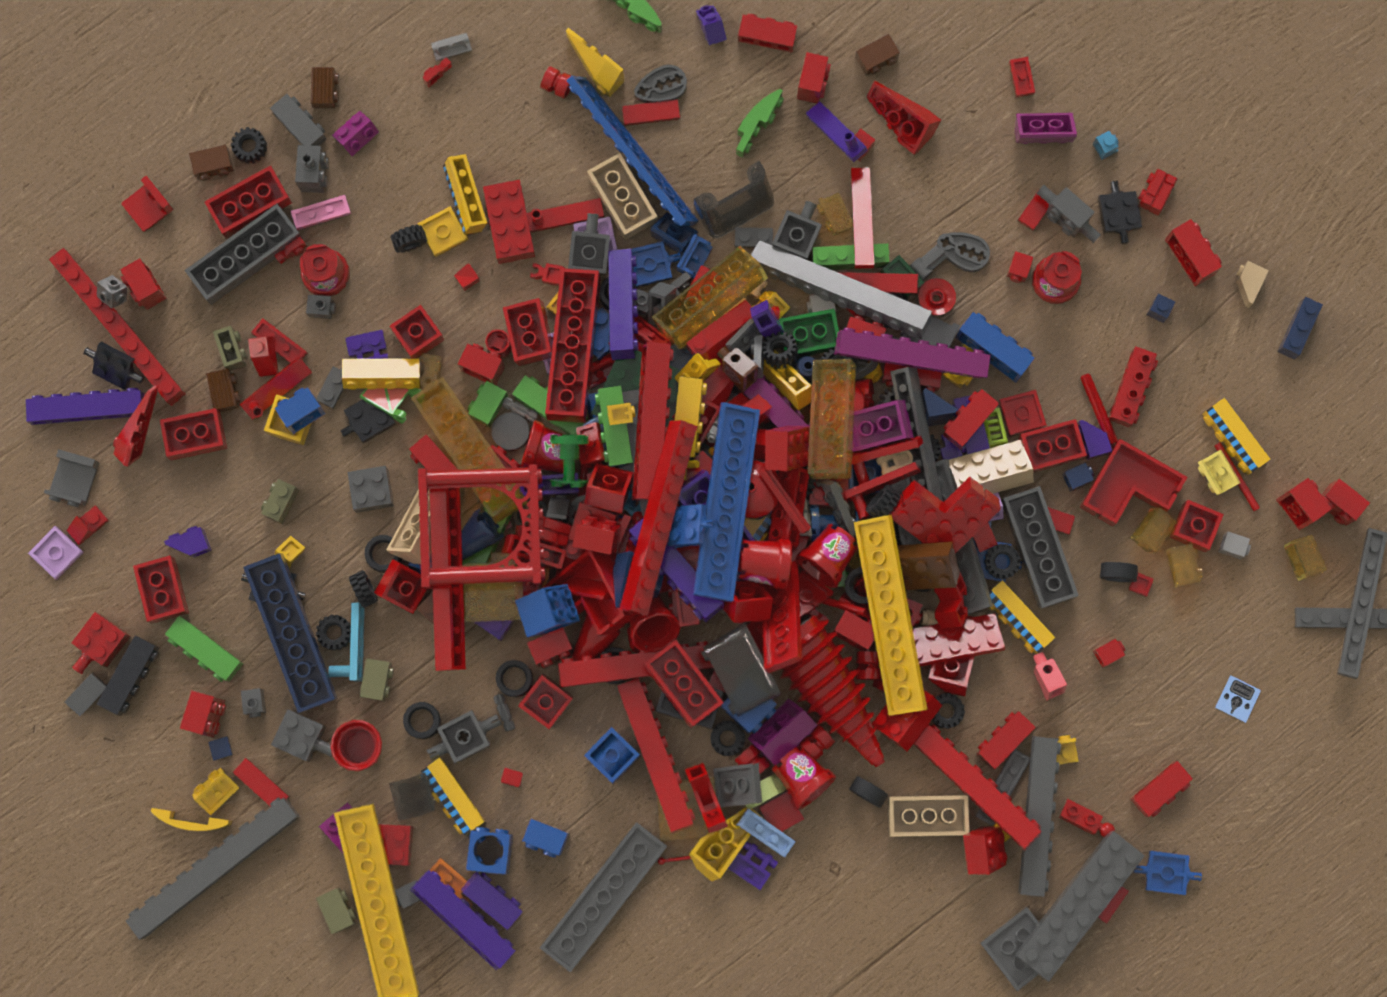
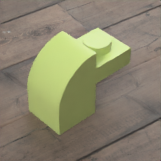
[745,774,786,810]

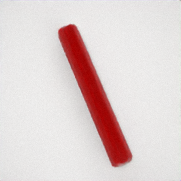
[1080,373,1118,445]
[759,466,811,534]

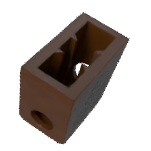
[717,347,758,393]

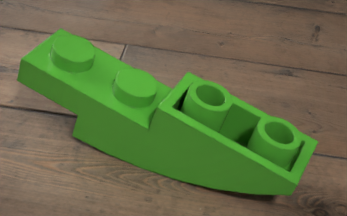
[613,0,662,33]
[736,89,784,158]

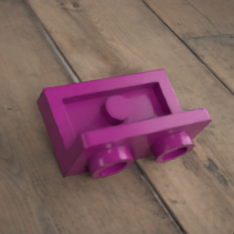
[332,110,379,156]

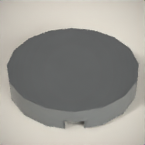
[491,413,530,451]

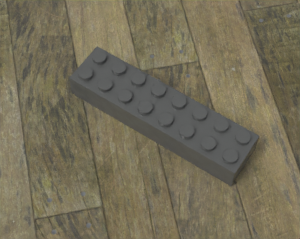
[1014,831,1145,981]

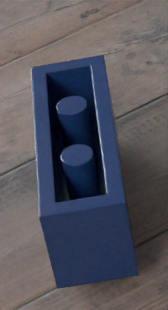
[1277,296,1323,360]

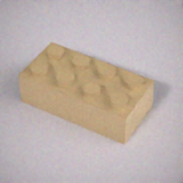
[587,153,658,240]
[949,440,1034,494]
[888,795,969,837]

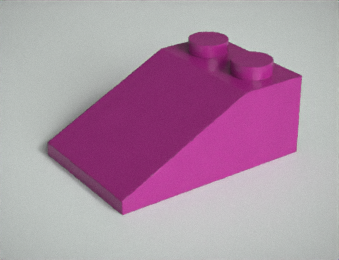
[844,400,913,452]

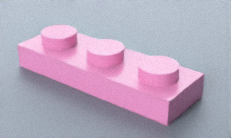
[291,195,351,230]

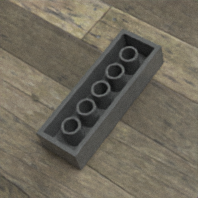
[184,204,303,305]
[1001,486,1079,610]

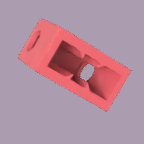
[1033,652,1067,700]

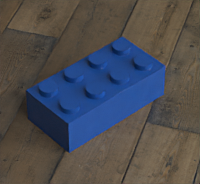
[956,312,1035,383]

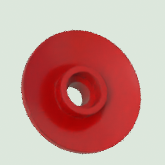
[918,278,956,316]

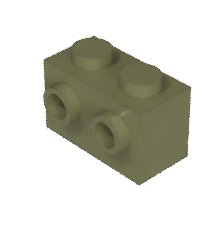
[213,326,248,371]
[261,479,299,524]
[359,658,394,702]
[316,888,357,934]

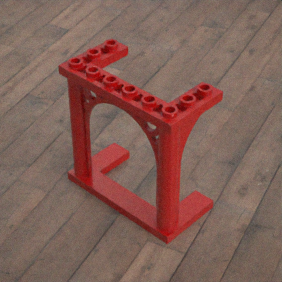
[418,464,546,590]

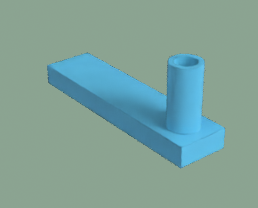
[328,603,365,682]

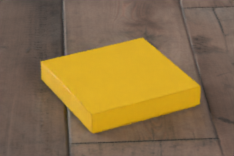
[417,206,468,257]

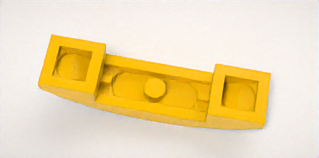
[151,808,232,831]

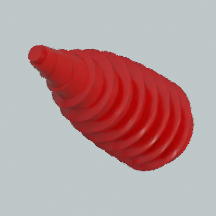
[779,614,885,768]

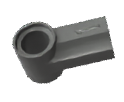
[910,245,947,281]

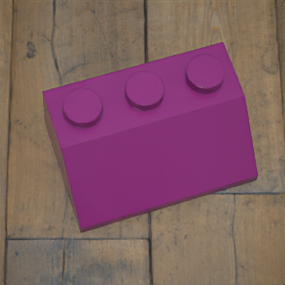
[1015,113,1077,144]
[747,698,817,765]

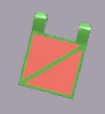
[360,388,424,424]

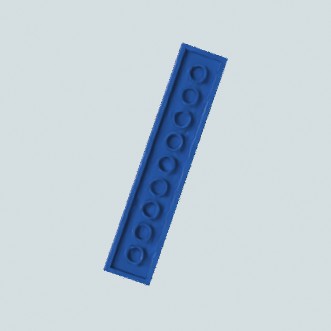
[566,76,699,226]
[693,402,760,602]

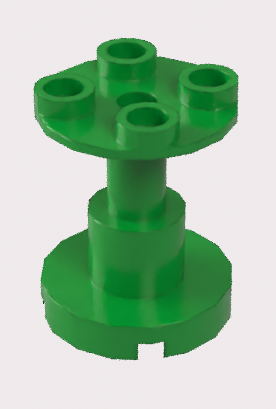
[550,434,589,487]

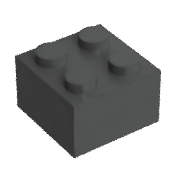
[347,466,394,513]

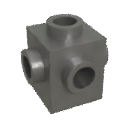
[97,275,128,308]

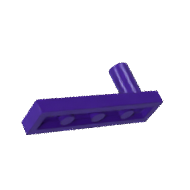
[806,101,868,162]

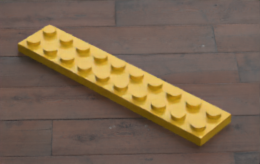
[854,515,927,716]
[334,804,420,997]

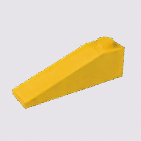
[566,28,624,97]
[689,807,763,881]

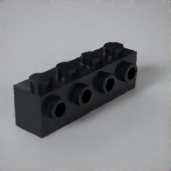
[97,635,159,716]

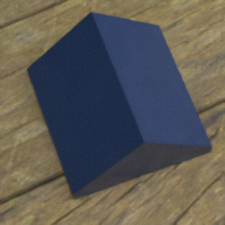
[651,212,698,256]
[922,388,958,427]

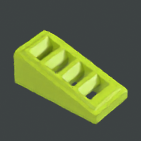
[984,408,1008,448]

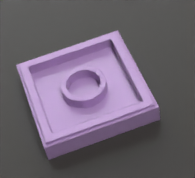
[28,526,84,580]

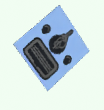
[1215,675,1261,723]

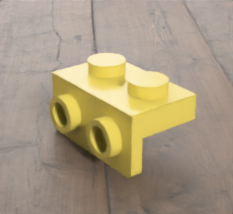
[1198,450,1240,495]

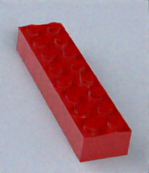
[545,268,601,423]
[632,342,673,502]

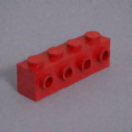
[1109,346,1158,428]
[768,468,810,547]

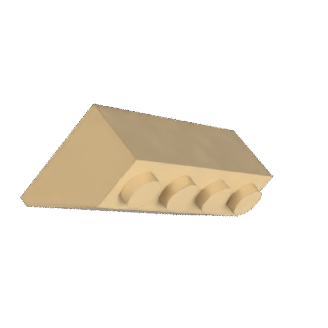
[386,489,431,564]

